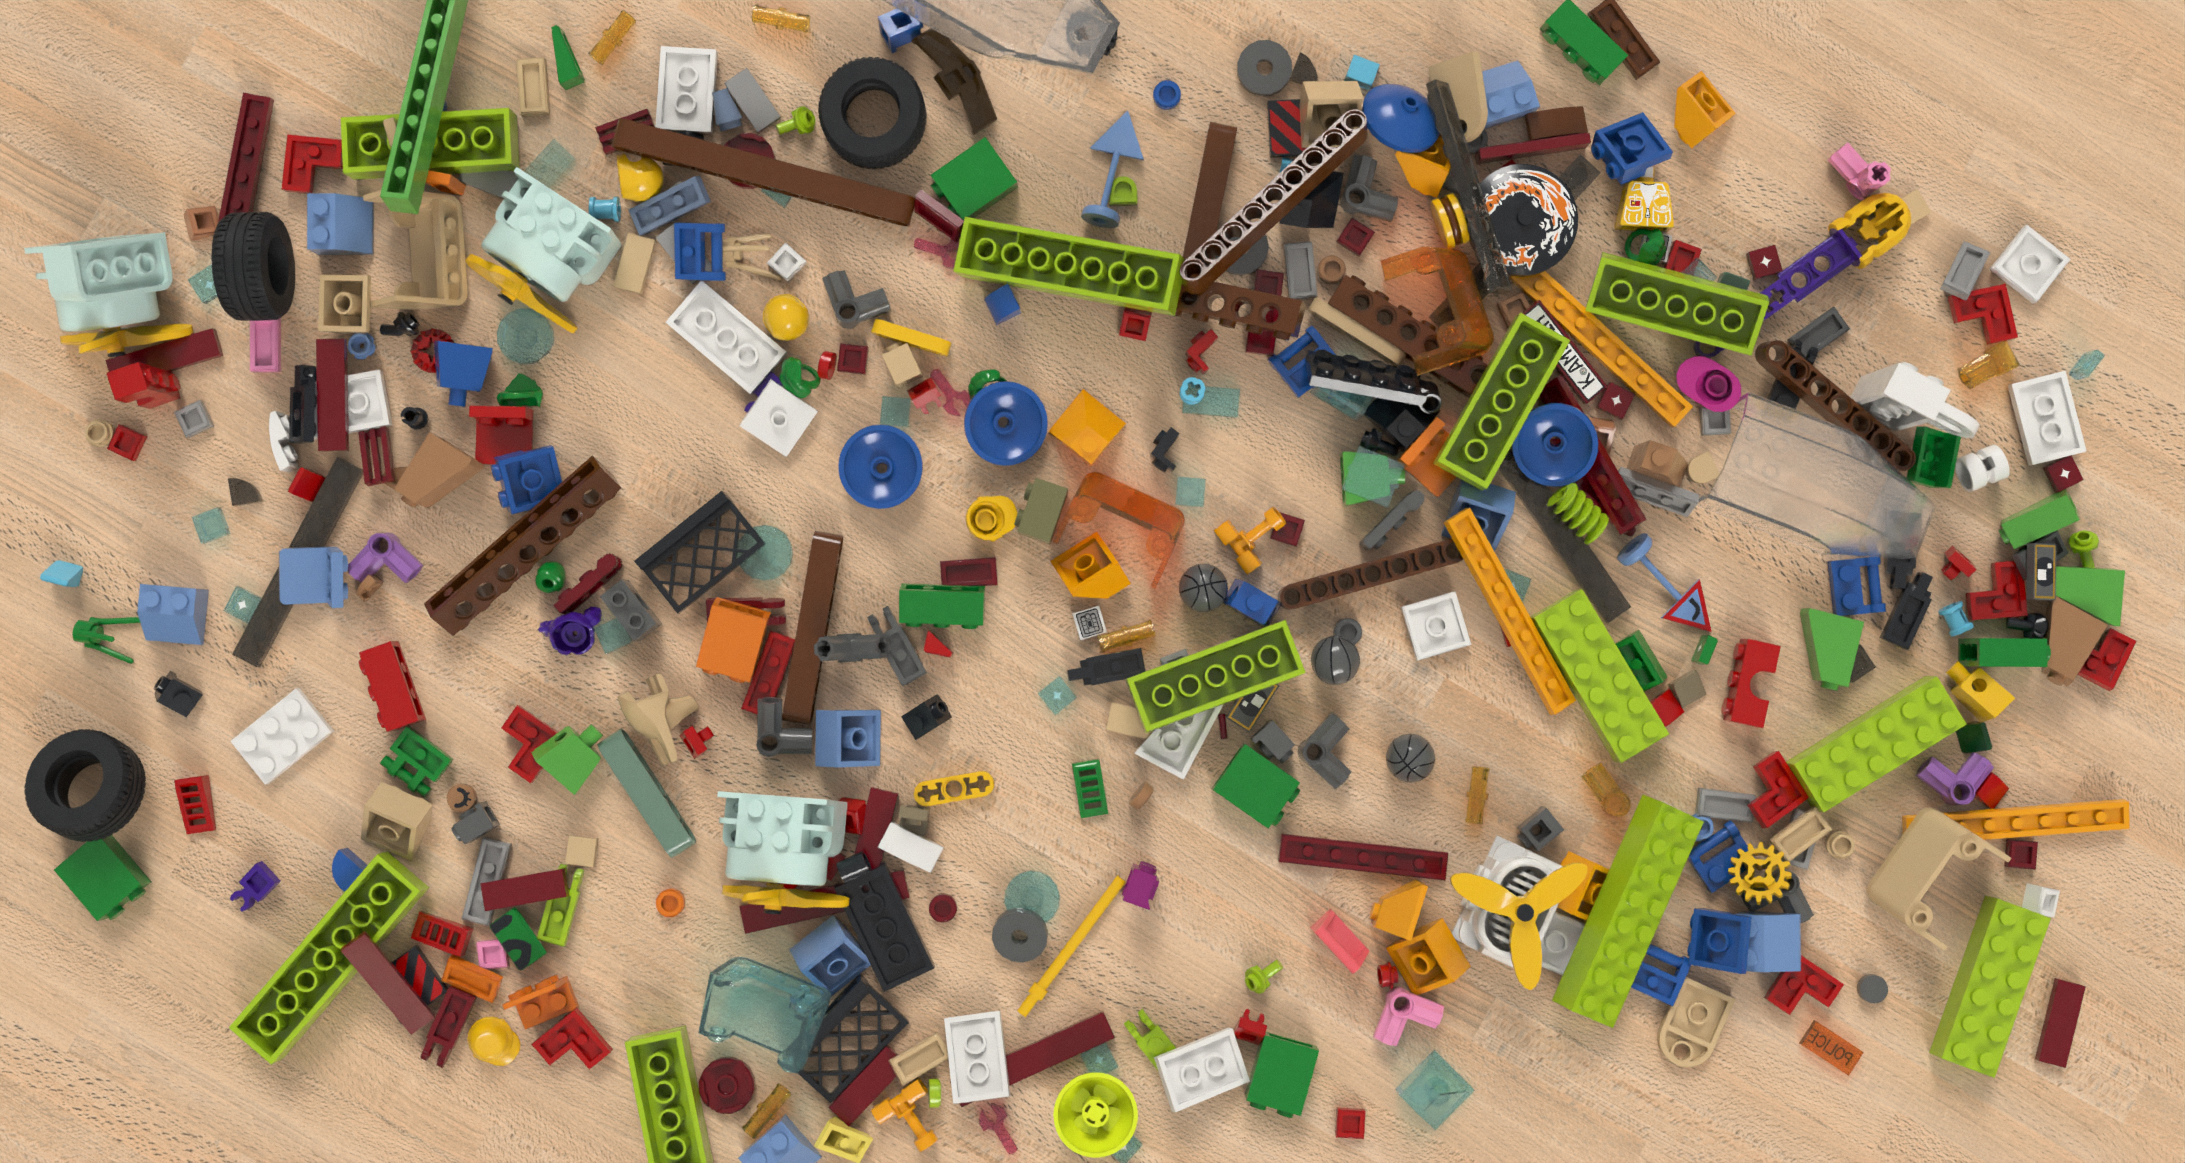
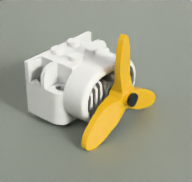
[1450,835,1588,990]

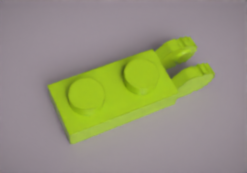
[537,864,584,947]
[1124,1009,1176,1070]

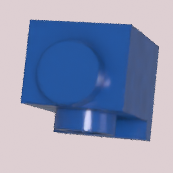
[878,4,923,53]

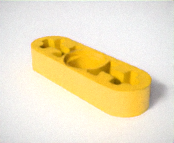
[871,319,952,357]
[914,771,995,806]

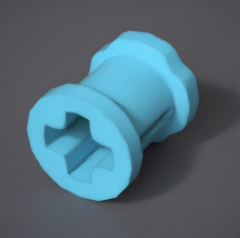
[589,197,621,222]
[1179,377,1206,405]
[1938,601,1974,637]

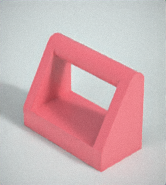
[1310,909,1369,974]

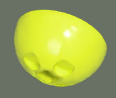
[1053,1072,1138,1158]

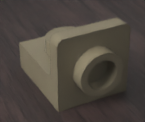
[899,804,930,836]

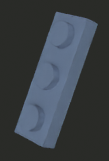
[629,176,711,236]

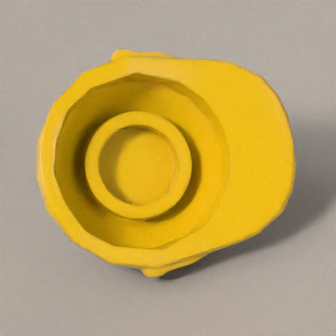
[965,495,1018,542]
[467,1016,521,1066]

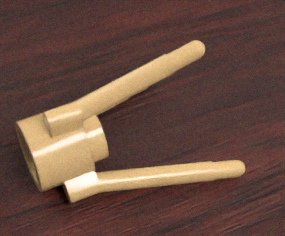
[722,233,782,281]

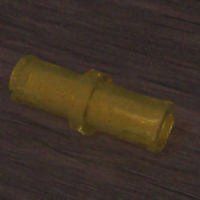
[752,4,810,33]
[588,10,636,65]
[1097,619,1156,653]
[1465,766,1490,824]
[742,1083,792,1139]

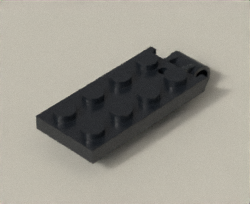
[1305,350,1442,414]
[834,851,935,992]

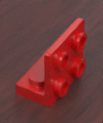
[469,406,534,465]

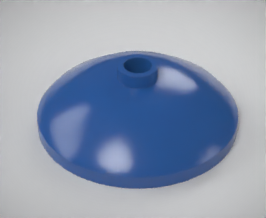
[1362,84,1441,153]
[964,381,1048,466]
[1512,403,1598,487]
[838,425,923,509]

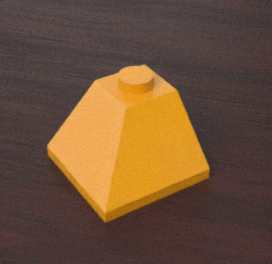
[1674,71,1736,149]
[1395,135,1459,198]
[1048,389,1126,467]
[1050,532,1131,599]
[1369,879,1428,941]

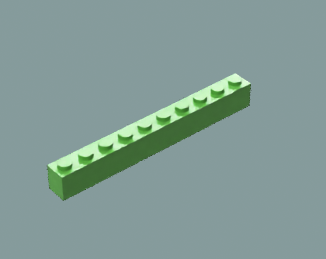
[380,0,468,214]

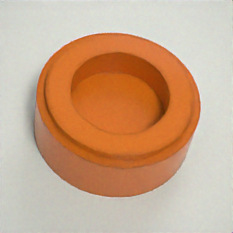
[656,888,685,917]

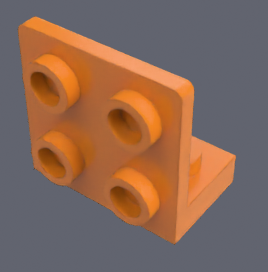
[1396,417,1456,497]
[502,974,579,1029]

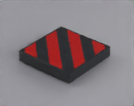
[1267,99,1306,158]
[392,945,448,1024]

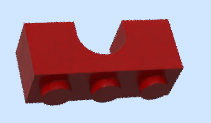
[106,362,181,409]
[1721,639,1781,728]

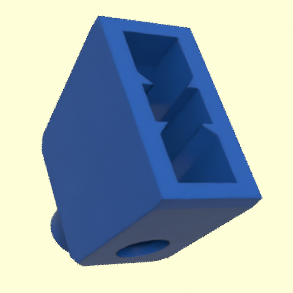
[434,341,493,407]
[1223,579,1281,628]

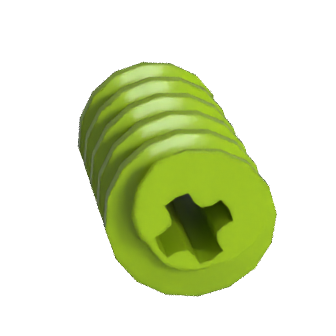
[1547,483,1609,545]

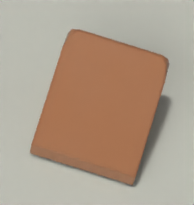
[184,206,218,241]
[1588,417,1616,453]

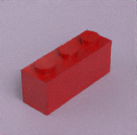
[359,641,426,732]

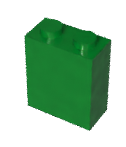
[930,137,1018,220]
[1958,638,2051,667]
[1211,743,1300,829]
[54,835,152,921]
[1245,1032,1319,1118]

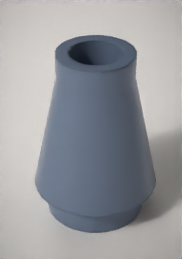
[712,88,743,131]

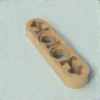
[1307,298,1406,366]

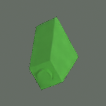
[1998,489,2080,549]
[2056,565,2125,626]
[1800,608,1864,691]

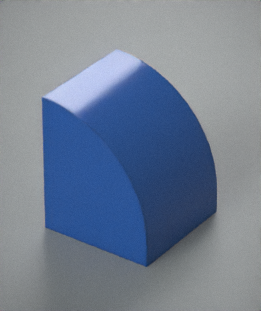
[984,284,1021,325]
[332,847,368,892]

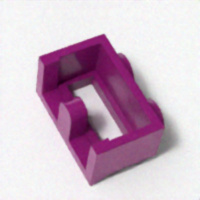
[1122,861,1160,910]

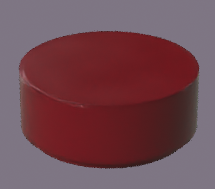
[929,893,957,923]

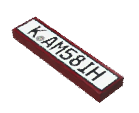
[1523,300,1608,404]

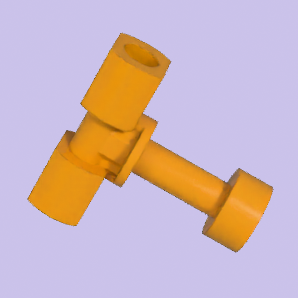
[1214,506,1286,575]
[871,1077,938,1152]

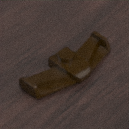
[911,25,997,135]

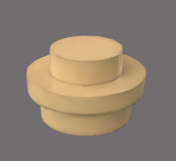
[85,419,115,447]
[1826,831,1855,859]

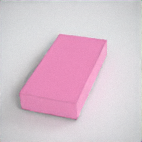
[250,318,281,373]

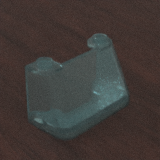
[698,957,831,1074]

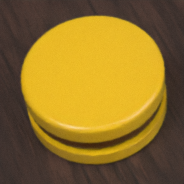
[1430,193,1470,249]

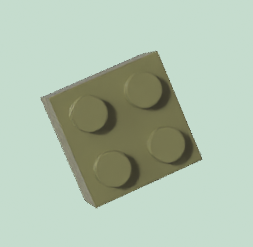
[1014,478,1068,545]

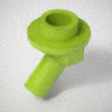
[775,106,816,135]
[2069,530,2099,568]
[1245,959,1283,994]

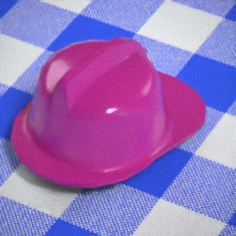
[1677,356,1741,412]

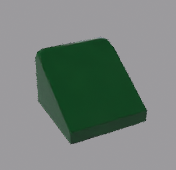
[1955,721,1992,753]

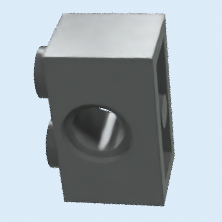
[600,579,662,641]

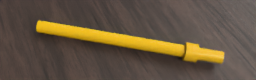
[1017,875,1126,1017]

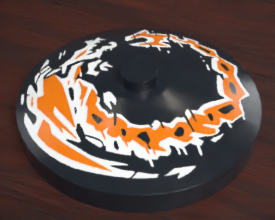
[1465,164,1578,277]

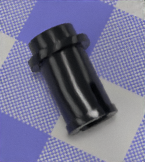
[401,407,429,430]

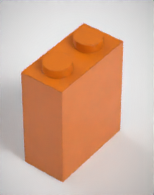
[696,597,771,683]

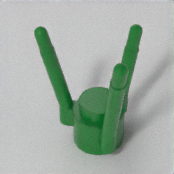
[72,617,140,664]

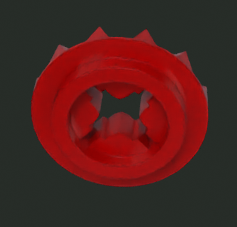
[410,328,454,373]

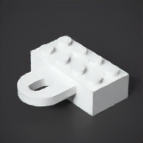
[1850,362,1980,438]

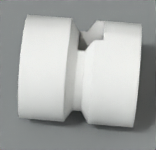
[1955,444,2010,492]

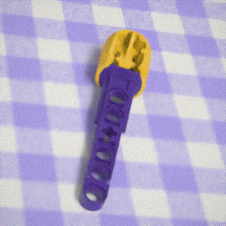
[1694,193,1911,358]

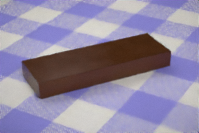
[1587,0,1660,80]

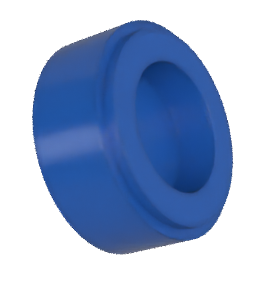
[1153,80,1181,110]

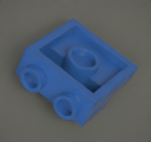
[1591,112,1673,185]
[491,445,562,514]
[1687,908,1752,974]

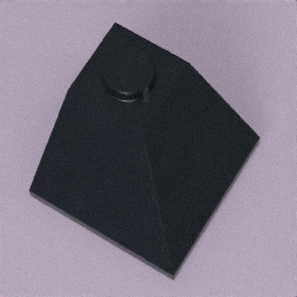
[1279,163,1344,228]
[1362,398,1441,451]

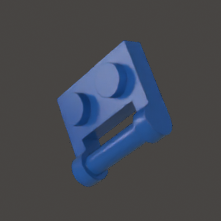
[674,222,726,281]
[1267,325,1336,398]
[1827,556,1886,616]
[1688,820,1756,893]
[1631,944,1691,1006]

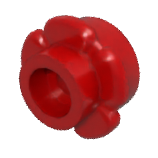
[1377,962,1398,989]

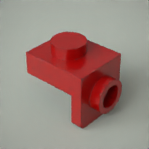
[1185,329,1218,375]

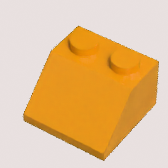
[1557,851,1609,921]
[1386,918,1471,995]

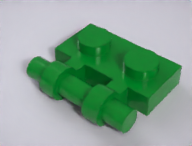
[380,726,454,797]

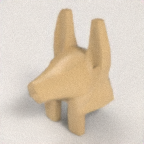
[618,673,699,766]

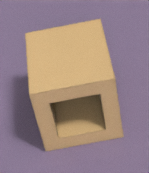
[882,342,923,388]

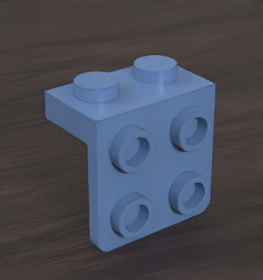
[279,547,348,608]

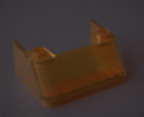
[1380,246,1494,376]
[1053,472,1185,590]

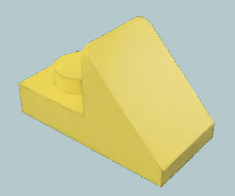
[814,1116,873,1163]

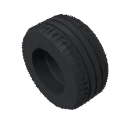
[818,57,927,169]
[211,212,295,321]
[24,729,146,842]

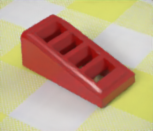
[174,775,216,834]
[411,911,474,957]

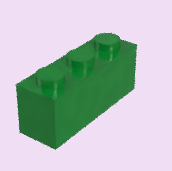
[1540,0,1628,86]
[899,583,985,629]

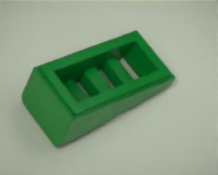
[551,25,585,90]
[1072,759,1108,818]

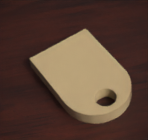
[1428,52,1488,143]
[1657,977,1736,1067]

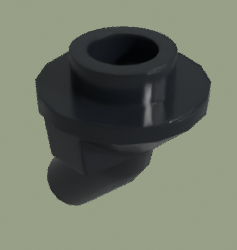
[380,312,420,336]
[1360,428,1399,456]
[2006,613,2048,639]

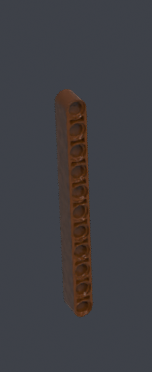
[611,119,915,227]

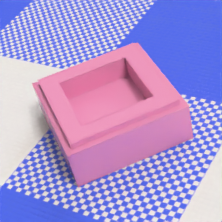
[477,939,510,969]

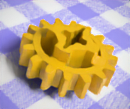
[1728,842,1792,905]

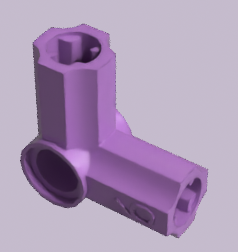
[348,533,424,583]
[1915,752,1994,806]

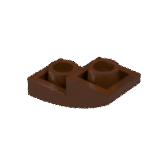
[1524,106,1588,141]

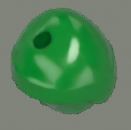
[535,561,566,593]

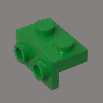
[1906,426,1961,489]

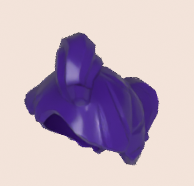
[537,606,602,655]

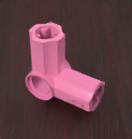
[1828,143,1891,201]
[1373,986,1444,1046]

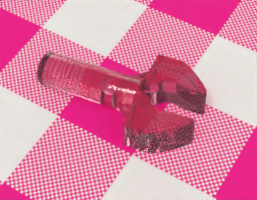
[914,238,959,269]
[930,369,970,417]
[979,1103,1018,1154]

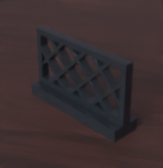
[634,491,766,614]
[782,974,909,1103]

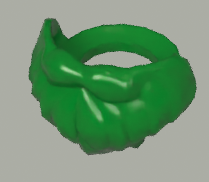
[1624,228,1666,266]
[779,357,821,398]
[968,369,1007,399]
[497,373,543,407]

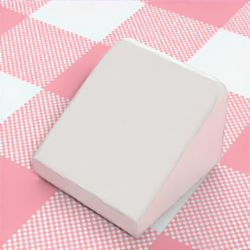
[2022,883,2060,918]

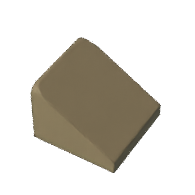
[1668,670,1707,708]

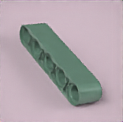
[597,728,697,858]

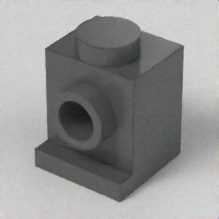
[1250,720,1295,764]
[451,801,500,844]
[1517,806,1564,851]

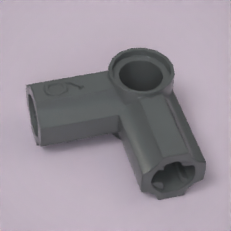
[1340,155,1398,222]
[822,270,891,329]
[814,633,891,662]
[756,697,812,757]
[1298,713,1352,789]
[1740,869,1814,924]

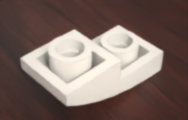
[269,411,299,473]
[878,822,944,873]

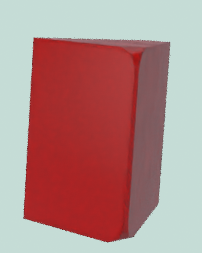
[1119,307,1152,341]
[288,467,327,502]
[924,631,953,658]
[1650,689,1685,727]
[1974,772,2009,809]
[839,797,866,835]

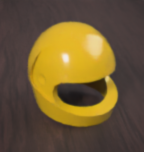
[616,154,664,202]
[763,294,809,341]

